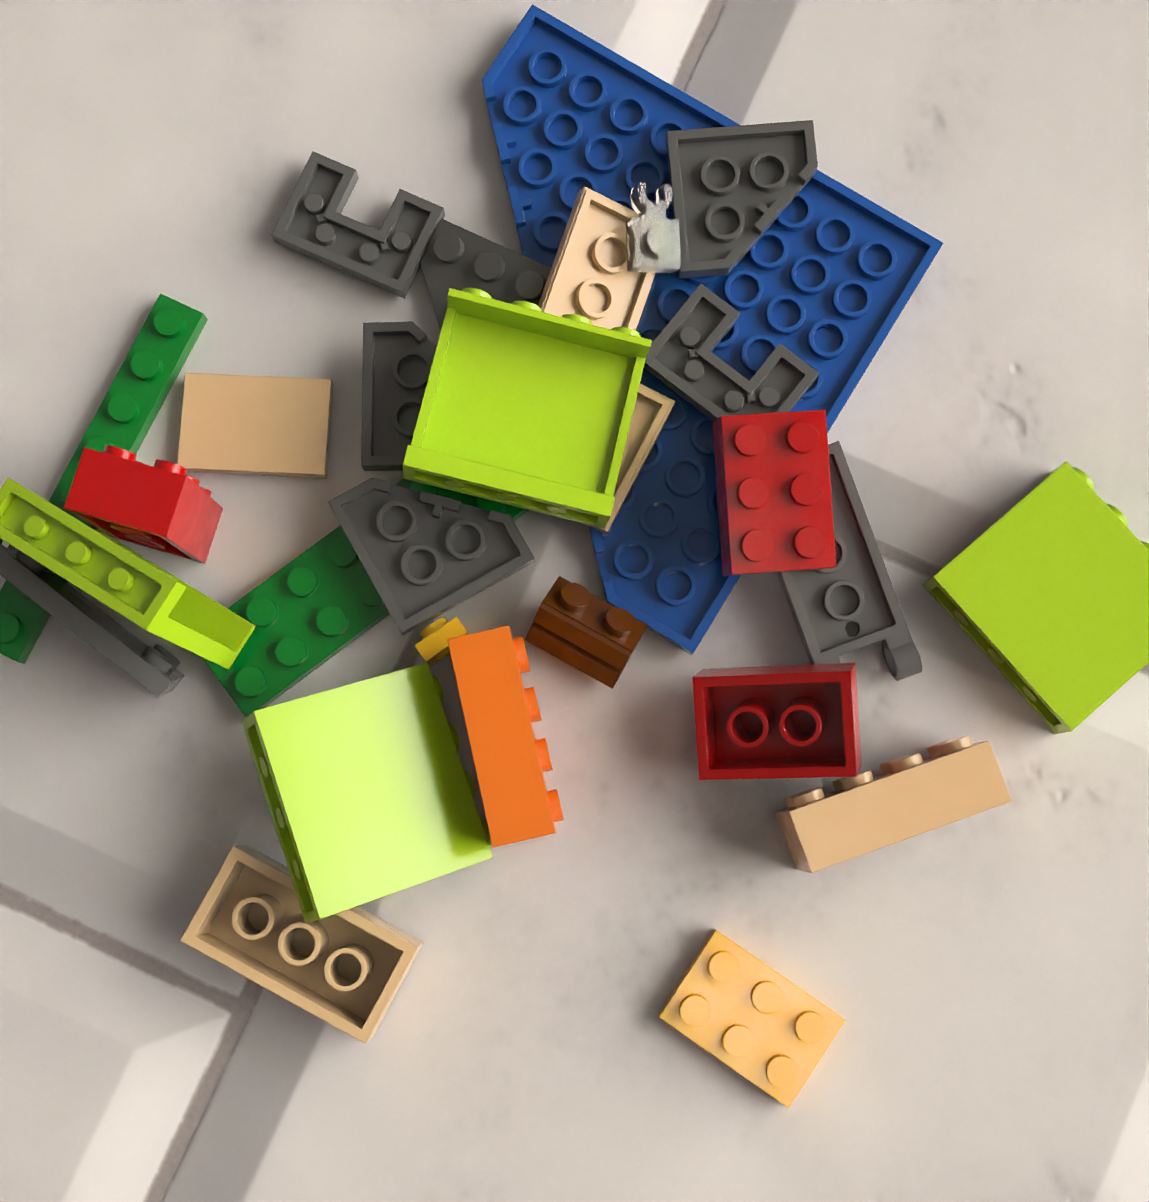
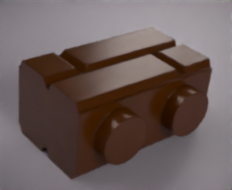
[525,576,648,689]

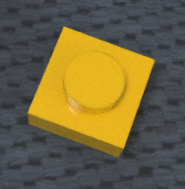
[415,616,468,667]

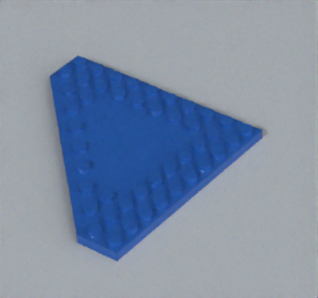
[482,4,943,655]

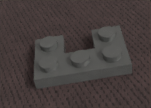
[271,151,445,299]
[644,284,819,422]

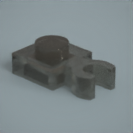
[626,182,681,273]

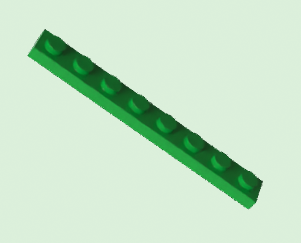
[0,293,208,664]

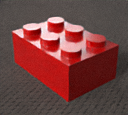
[712,410,836,576]
[64,445,223,564]
[692,663,862,780]

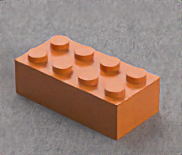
[447,625,564,848]

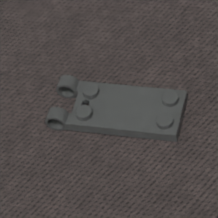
[777,441,922,681]
[0,538,185,698]

